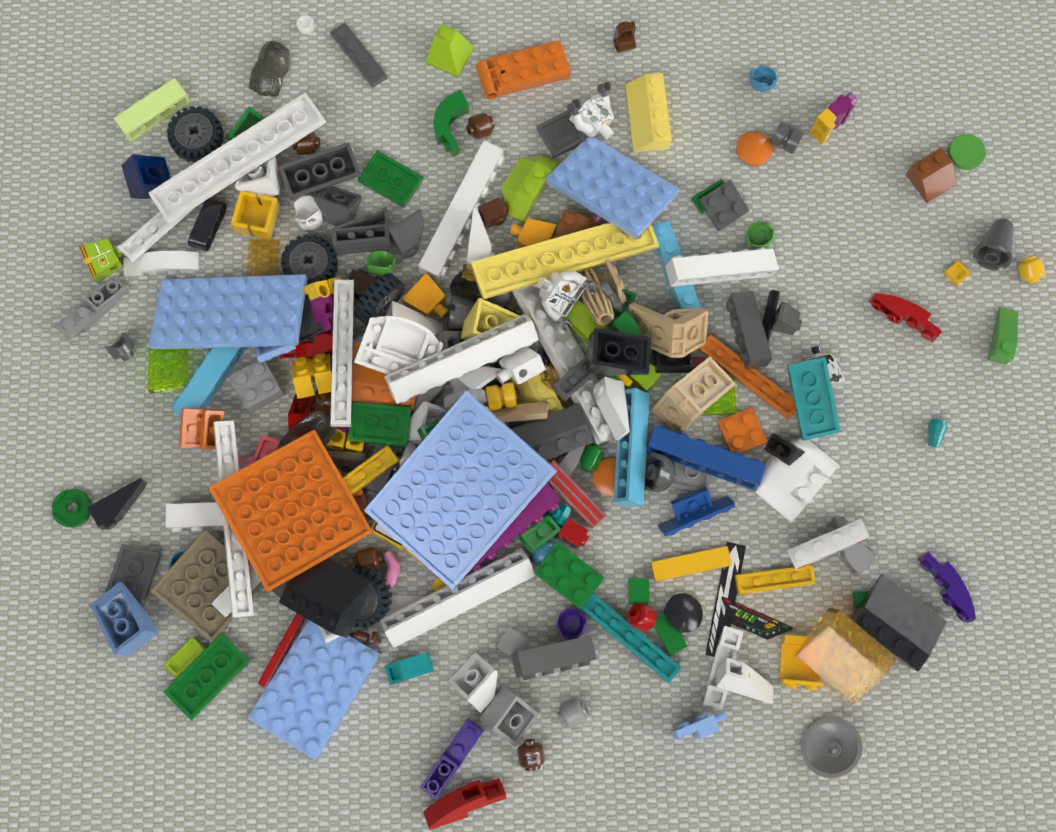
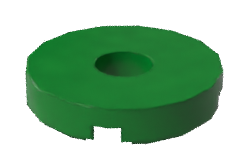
[52,489,92,528]

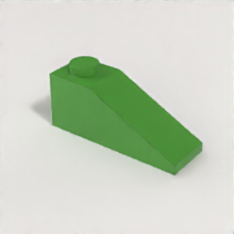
[987,307,1018,365]

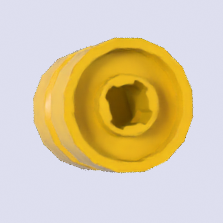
[486,382,517,411]

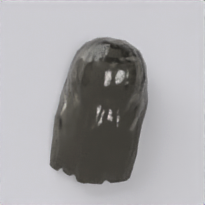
[249,40,290,97]
[280,410,337,447]

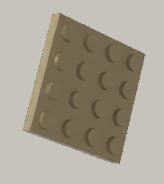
[150,530,263,642]

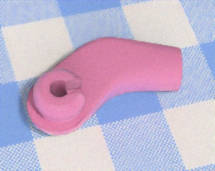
[382,551,400,588]

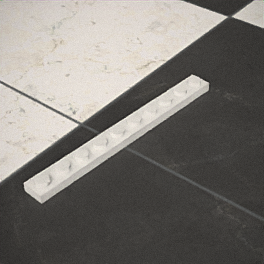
[213,421,254,618]

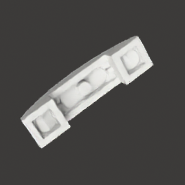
[123,251,200,277]
[703,626,744,710]

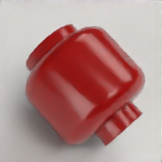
[627,603,657,632]

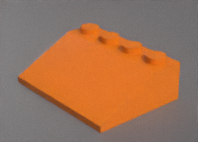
[352,341,417,410]

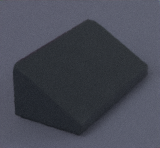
[764,433,805,466]

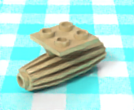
[577,259,626,326]

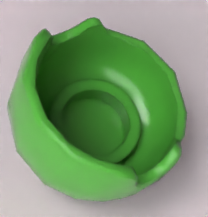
[746,221,775,249]
[366,250,396,276]

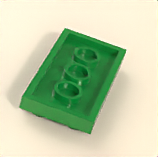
[163,633,251,721]

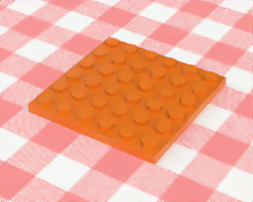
[208,429,373,593]

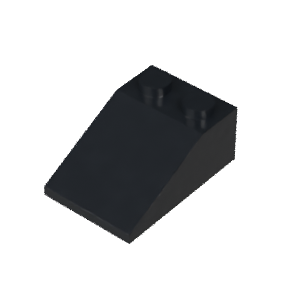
[586,328,651,375]

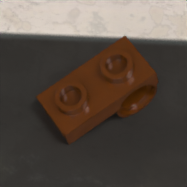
[613,21,636,53]

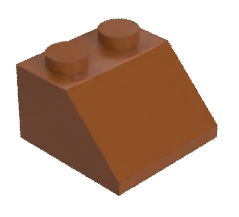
[906,147,957,203]

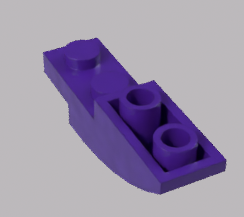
[917,552,976,623]
[420,718,484,800]

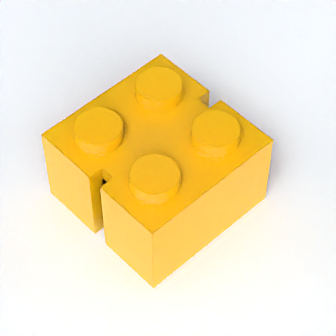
[230,190,280,240]
[292,353,332,399]

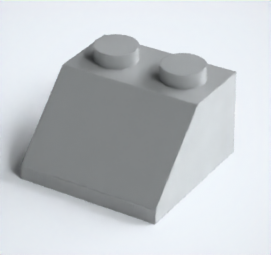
[479,686,539,747]

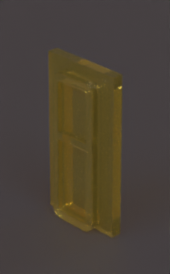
[247,239,279,276]

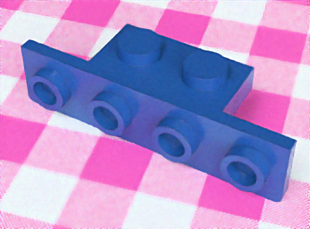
[658,487,735,536]

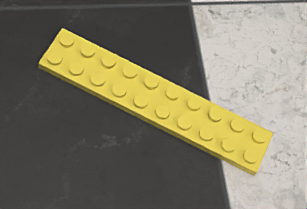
[470,223,659,300]

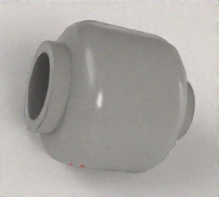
[558,698,589,728]

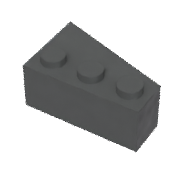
[332,206,392,255]

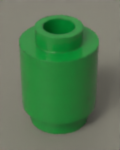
[579,443,604,473]

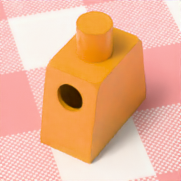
[510,218,557,248]
[402,273,449,319]

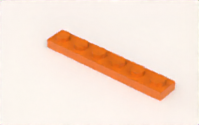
[698,334,796,420]

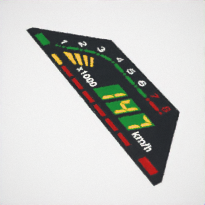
[721,596,793,640]

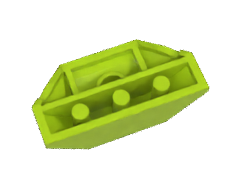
[501,155,560,223]

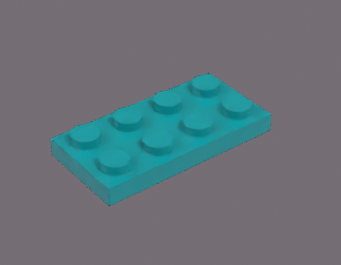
[786,357,841,441]

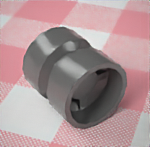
[770,121,804,154]

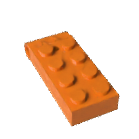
[476,40,571,100]

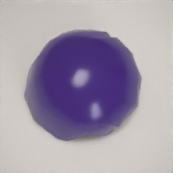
[556,608,587,639]

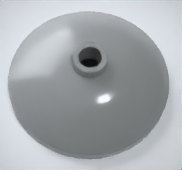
[801,717,863,779]

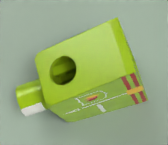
[79,239,123,283]

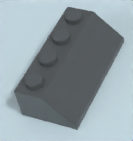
[279,142,361,200]
[511,404,593,460]

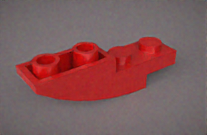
[868,293,943,342]
[278,332,355,359]
[423,778,507,830]

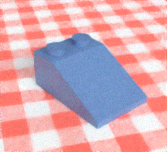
[90,582,158,657]

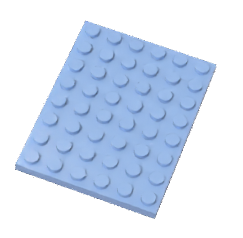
[364,391,557,590]

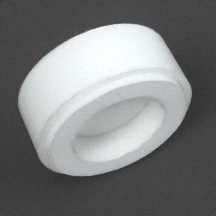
[296,15,315,34]

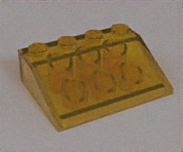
[795,608,897,704]

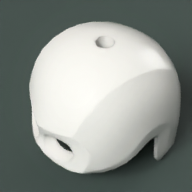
[294,195,323,230]

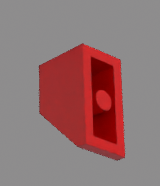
[288,395,313,436]

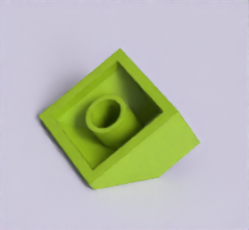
[426,24,474,78]

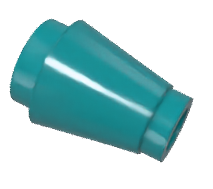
[928,419,948,448]

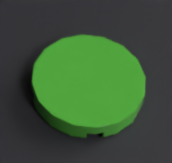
[948,134,986,170]

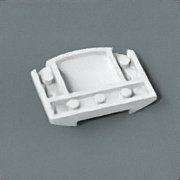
[354,316,443,375]
[755,436,839,523]

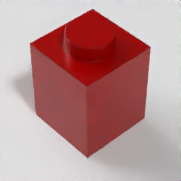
[558,518,589,549]

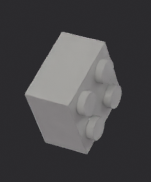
[229,360,285,414]

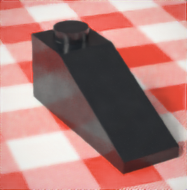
[88,478,147,530]

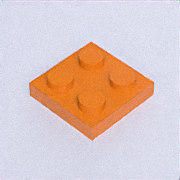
[716,407,768,453]

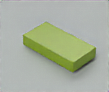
[163,636,206,679]

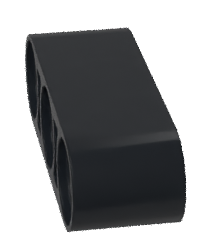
[188,198,227,252]

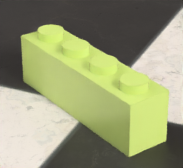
[113,78,191,142]

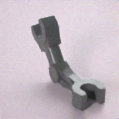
[599,280,628,317]

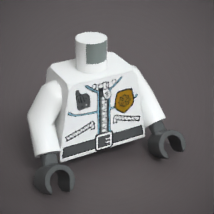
[537,271,598,332]

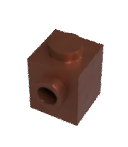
[478,197,508,228]

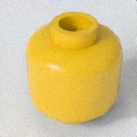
[1017,255,1046,284]

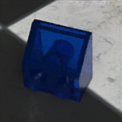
[121,154,171,199]

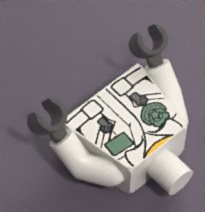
[567,82,614,140]

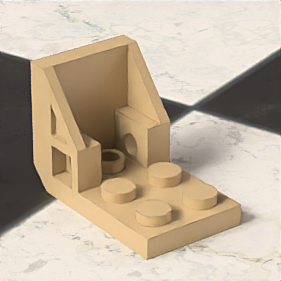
[628,302,708,358]
[652,357,736,433]

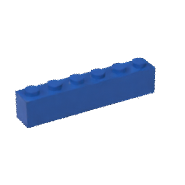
[646,425,766,491]

